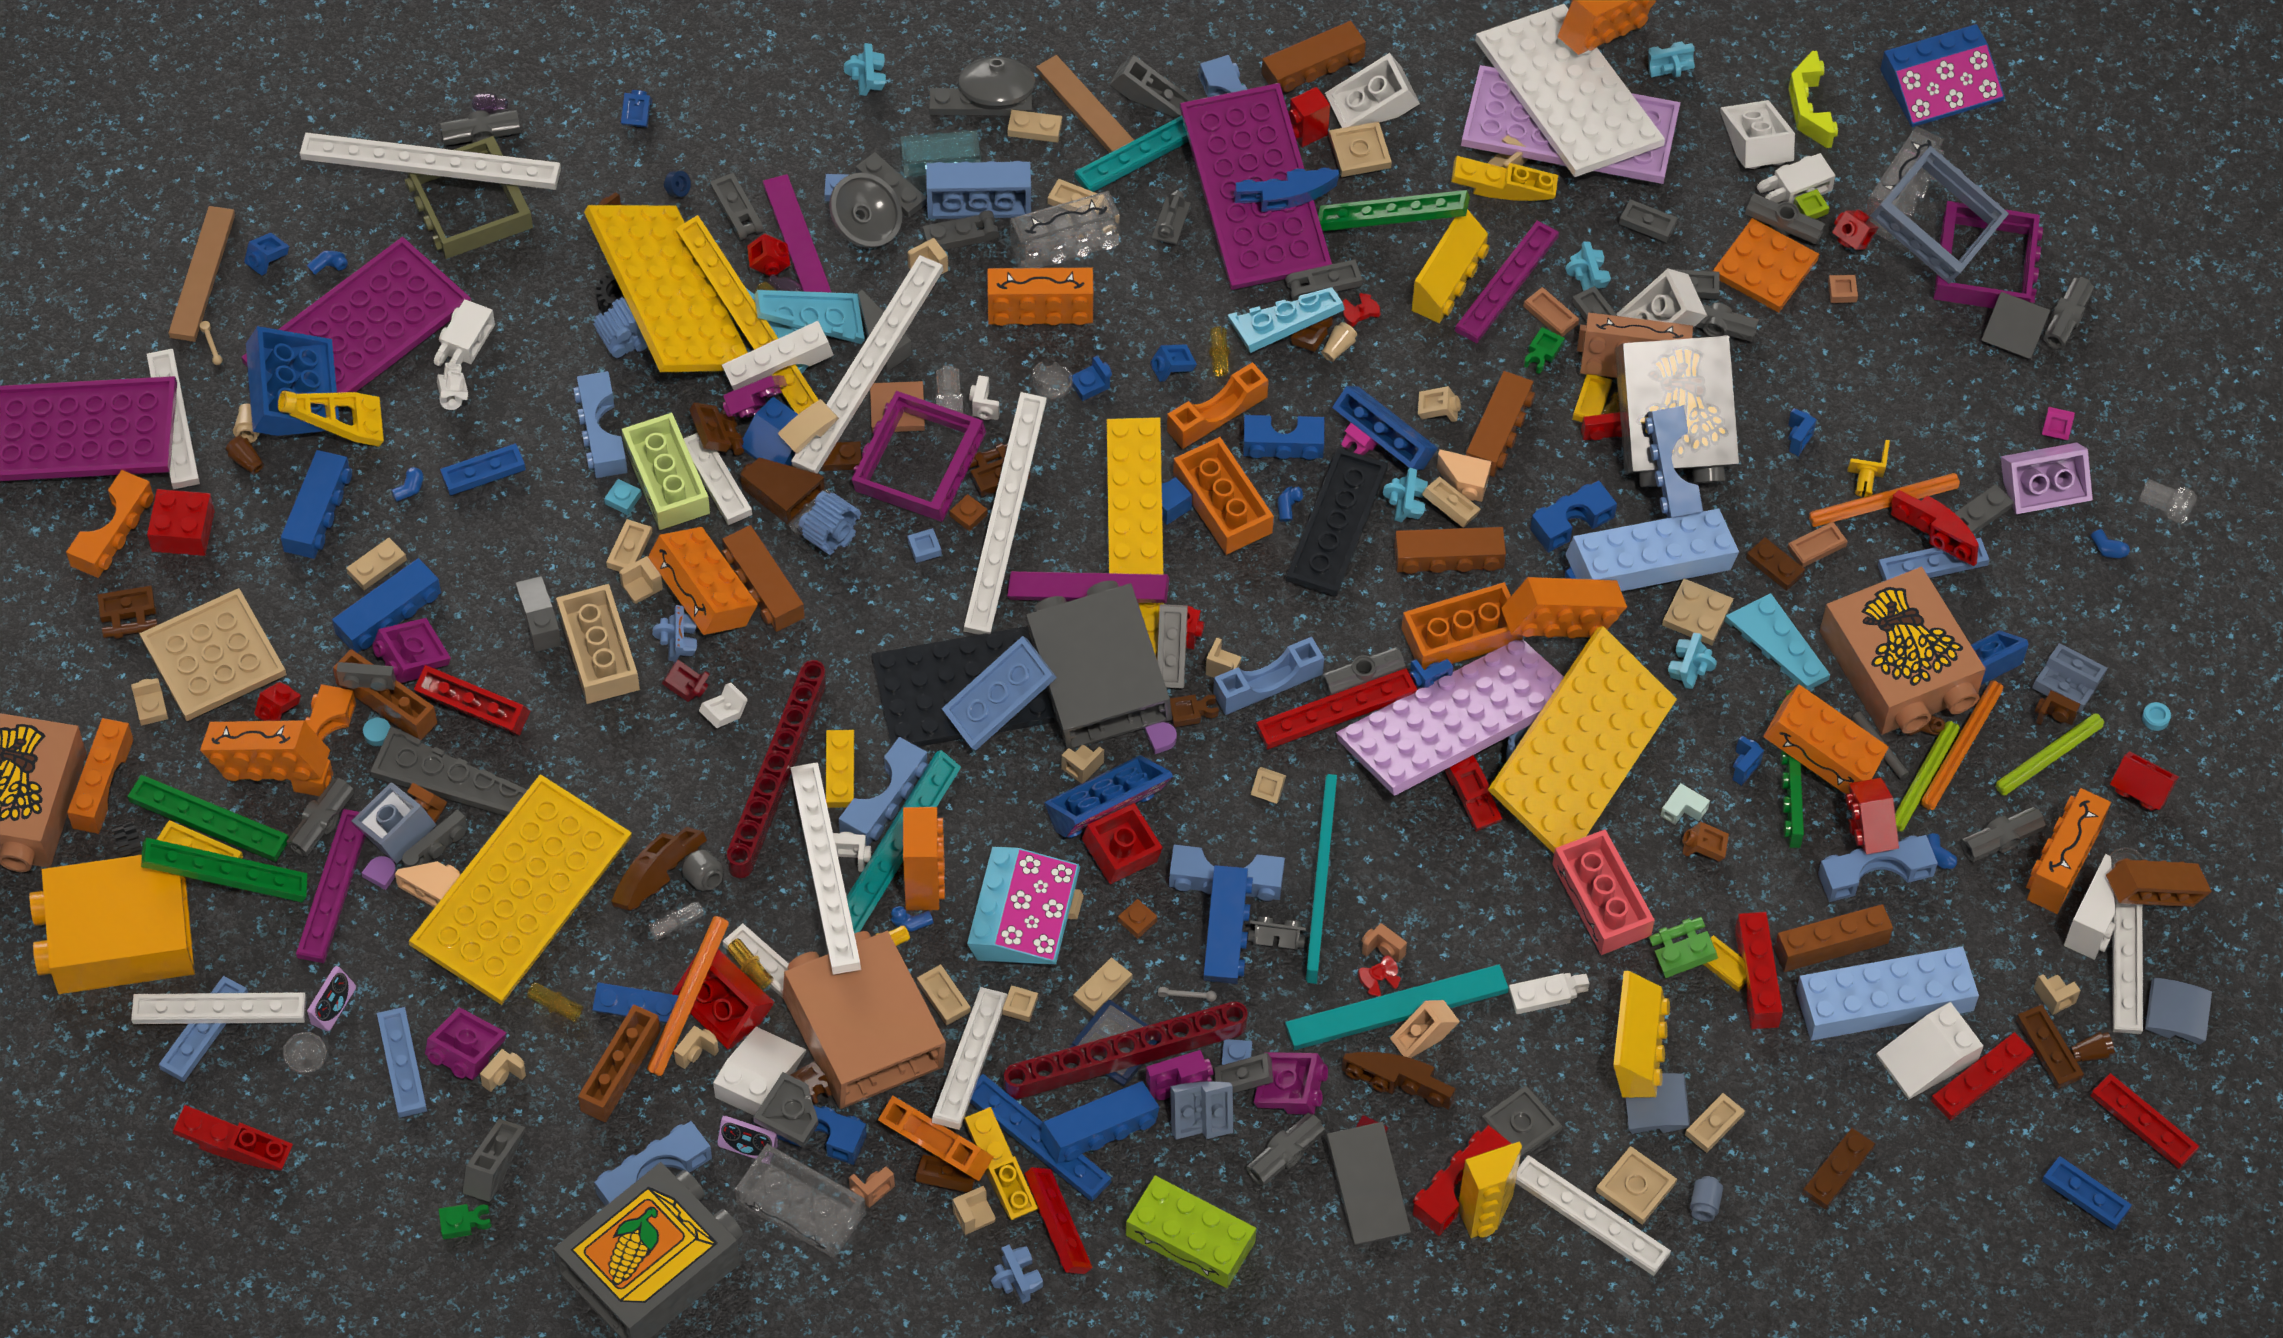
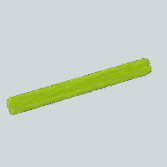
[1995,714,2104,795]
[1895,721,1960,832]

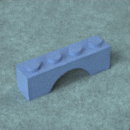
[1198,55,1247,97]
[573,371,628,478]
[1645,406,1703,518]
[1213,637,1324,715]
[839,737,929,846]
[1818,835,1938,902]
[1169,845,1285,901]
[594,1121,712,1206]

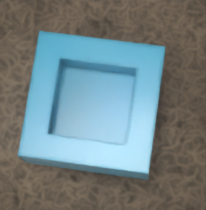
[604,479,642,515]

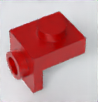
[254,682,301,721]

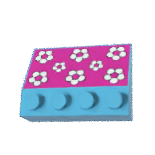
[967,847,1080,964]

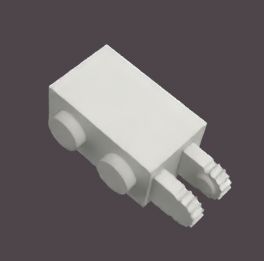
[1757,153,1835,203]
[434,299,495,366]

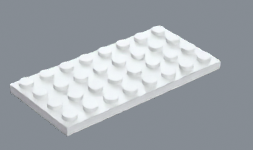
[1475,4,1665,177]

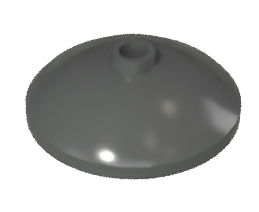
[959,56,1035,106]
[829,173,902,248]

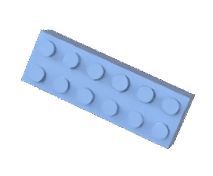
[1566,509,1739,591]
[1796,946,1979,1041]

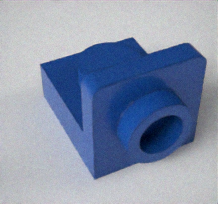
[621,90,653,128]
[244,233,289,275]
[1150,344,1197,382]
[1069,356,1112,401]
[1788,408,1817,456]
[1409,659,1453,688]
[1733,736,1764,786]

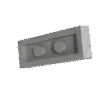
[1157,604,1188,688]

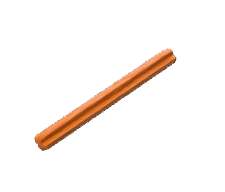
[1809,473,1960,527]
[1921,680,2003,810]
[647,916,729,1076]

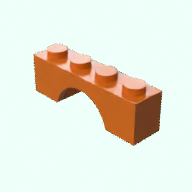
[1167,362,1268,449]
[66,470,154,578]
[288,684,356,796]
[67,718,134,834]
[878,1095,994,1181]

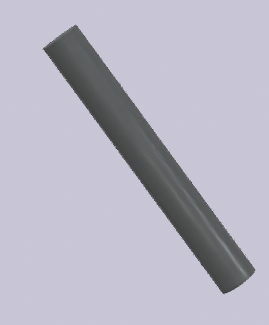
[1852,711,1909,780]

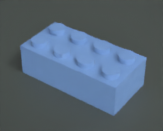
[926,161,1031,219]

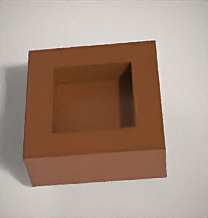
[950,494,988,532]
[1118,899,1158,939]

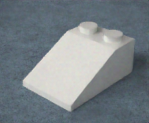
[1325,53,1420,128]
[1720,100,1795,169]
[1617,269,1707,327]
[2064,854,2116,960]
[1876,1002,1983,1100]
[713,1027,806,1116]

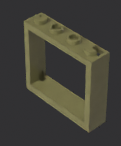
[405,136,533,259]

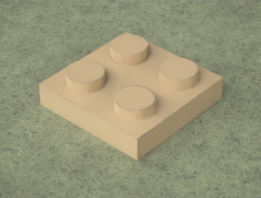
[1329,121,1392,177]
[1662,579,1734,646]
[1596,1146,1677,1225]

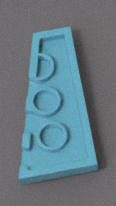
[1228,287,1345,353]
[754,290,864,344]
[1724,593,1830,690]

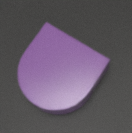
[1145,722,1177,754]
[362,856,396,890]

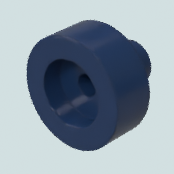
[663,171,691,197]

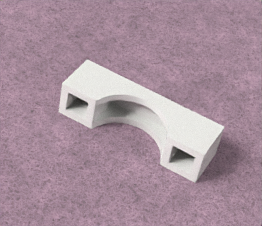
[722,321,834,390]

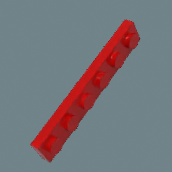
[1256,668,1417,750]

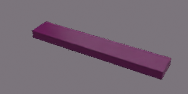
[763,174,832,293]
[1455,220,1559,343]
[1008,571,1170,603]
[296,809,366,963]

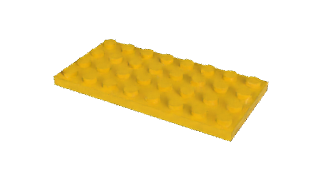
[584,205,748,372]
[1488,626,1677,853]
[409,774,632,1005]

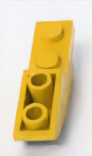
[1451,156,1558,201]
[964,1107,1038,1220]

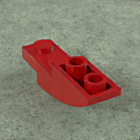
[1891,490,1979,566]
[1445,755,1502,832]
[173,1105,293,1171]

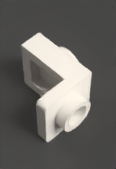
[969,376,1000,420]
[699,683,747,728]
[833,832,871,872]

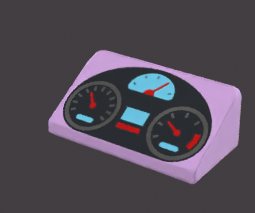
[307,966,356,1031]
[718,1116,778,1163]

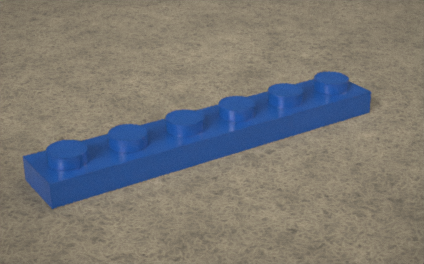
[970,1074,1111,1202]

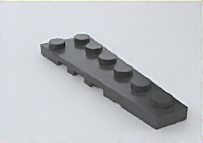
[370,727,527,816]

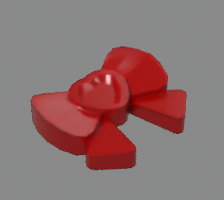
[1343,293,1380,327]
[1358,955,1401,997]

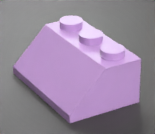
[2001,443,2093,514]

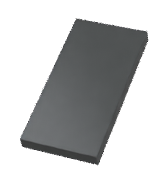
[1326,1122,1411,1246]

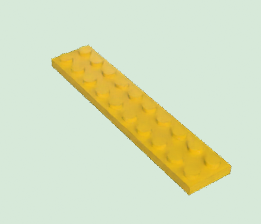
[1107,418,1164,660]

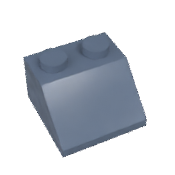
[352,782,436,864]

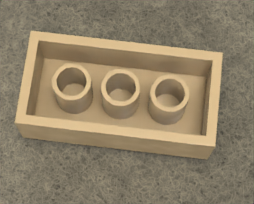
[556,584,640,704]

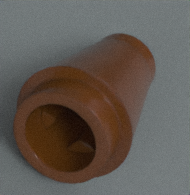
[225,435,264,475]
[2070,1031,2115,1062]

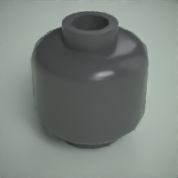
[682,850,724,891]

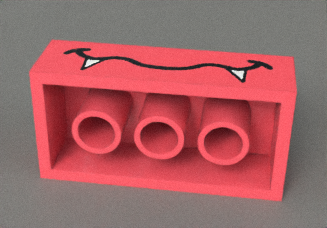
[1552,829,1655,955]

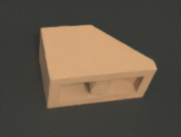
[1437,450,1491,502]
[395,861,460,908]
[1390,1000,1460,1058]

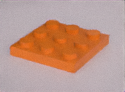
[1713,218,1819,313]

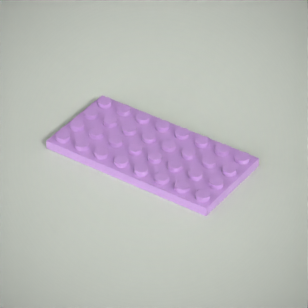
[1461,65,1680,184]
[1336,640,1564,796]

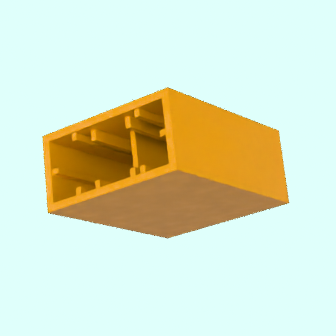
[30,855,195,994]

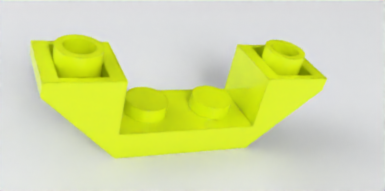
[1788,51,1838,148]

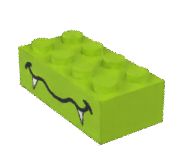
[1126,1176,1256,1288]

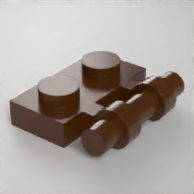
[689,402,744,455]
[969,443,1030,497]
[97,585,158,639]

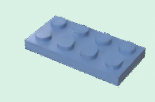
[942,636,1057,750]

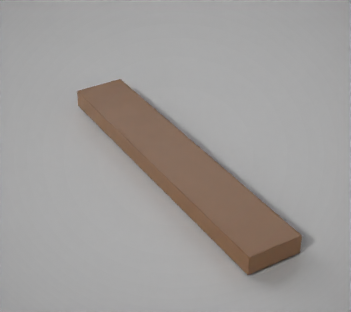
[1036,55,1134,153]
[169,206,235,342]

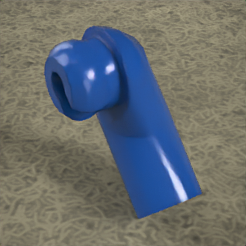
[307,250,348,275]
[391,467,424,502]
[1278,486,1303,522]
[2091,529,2130,558]
[1927,834,1957,869]
[891,906,933,932]

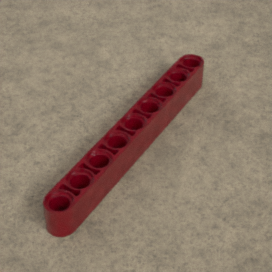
[727,660,826,878]
[1004,1002,1248,1099]

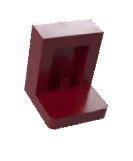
[661,660,710,702]

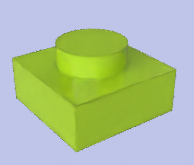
[1793,189,1830,219]

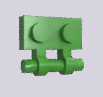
[1649,917,1718,978]

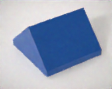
[1971,630,2029,685]

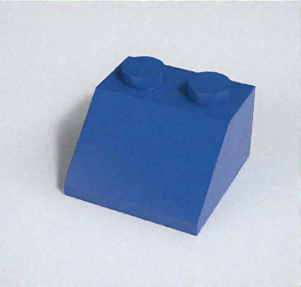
[742,397,798,466]

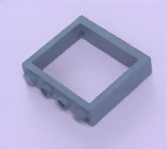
[1870,146,2009,284]

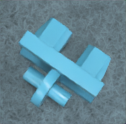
[1648,41,1695,78]
[844,43,886,96]
[1565,241,1611,291]
[1383,468,1428,522]
[1668,633,1717,689]

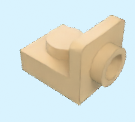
[1418,386,1461,422]
[131,678,168,726]
[674,1026,719,1069]
[480,1049,526,1092]

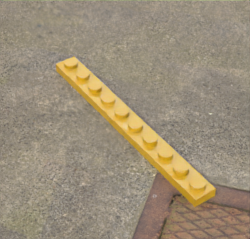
[676,215,818,414]

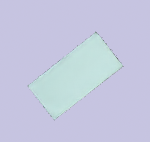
[1661,783,1710,825]

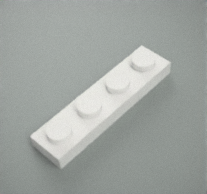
[684,433,752,525]

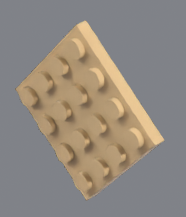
[140,588,287,721]

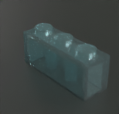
[901,130,981,177]

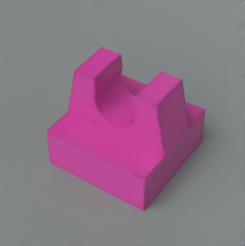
[2042,407,2075,440]
[1341,423,1378,455]

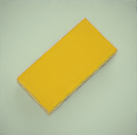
[1572,374,1612,422]
[1703,935,1747,992]

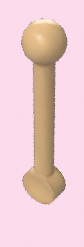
[200,321,223,365]

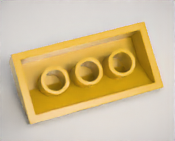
[1412,209,1490,323]
[1614,971,1670,1097]
[1459,1142,1522,1238]

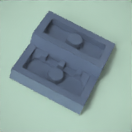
[2032,643,2108,713]
[2145,978,2212,1045]
[1626,1073,1690,1134]
[1170,1081,1233,1139]

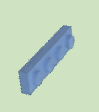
[1878,538,1989,581]
[159,976,248,1082]
[377,1007,427,1118]

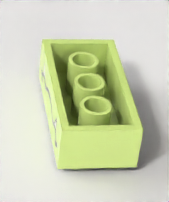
[622,413,710,530]

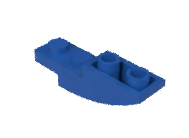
[1234,168,1339,212]

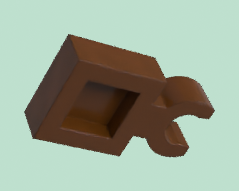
[1291,316,1334,352]
[1170,694,1219,727]
[790,1061,832,1104]

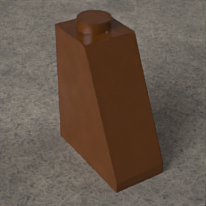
[740,457,825,525]

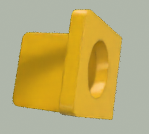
[1848,440,1890,497]

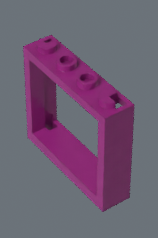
[1934,201,2043,309]
[851,391,986,522]

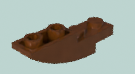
[611,827,707,911]
[1342,1052,1456,1110]

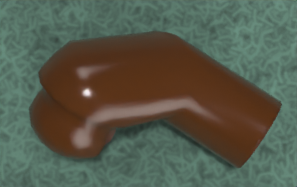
[1906,715,1945,736]

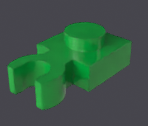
[1524,327,1565,374]
[439,1204,492,1240]

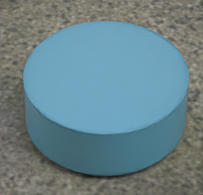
[2142,702,2171,731]
[363,718,390,746]

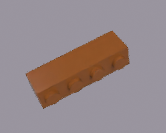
[1262,21,1366,93]
[1466,371,1536,477]
[721,525,805,632]
[1394,527,1506,574]
[333,649,437,740]
[2106,858,2212,907]
[1774,904,1893,972]
[578,1004,661,1123]

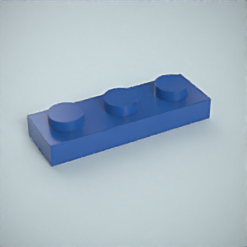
[440,443,526,495]
[592,983,679,1024]
[2042,1156,2132,1230]

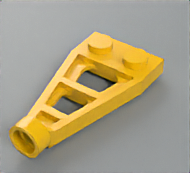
[278,391,384,447]

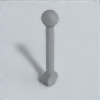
[1158,987,1217,1002]

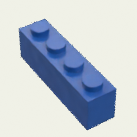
[1332,386,1438,470]
[281,450,352,559]
[332,558,441,653]
[1204,865,1253,984]
[1040,1081,1159,1164]

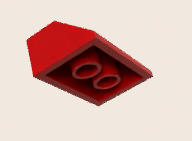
[672,949,775,1049]

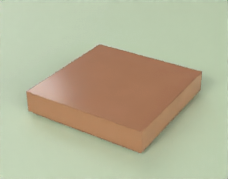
[870,381,925,433]

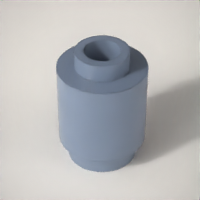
[1690,1176,1723,1222]

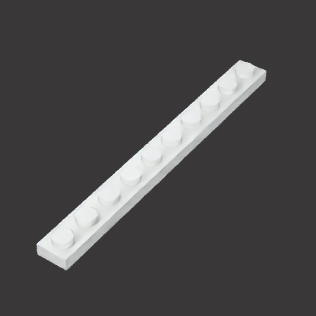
[300,133,561,190]
[792,255,943,473]
[964,392,1047,635]
[791,763,861,975]

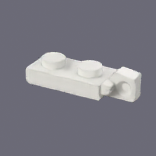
[1509,973,1589,1014]

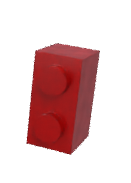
[1288,87,1330,147]
[2110,751,2179,810]

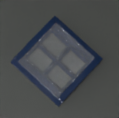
[1069,999,1160,1087]

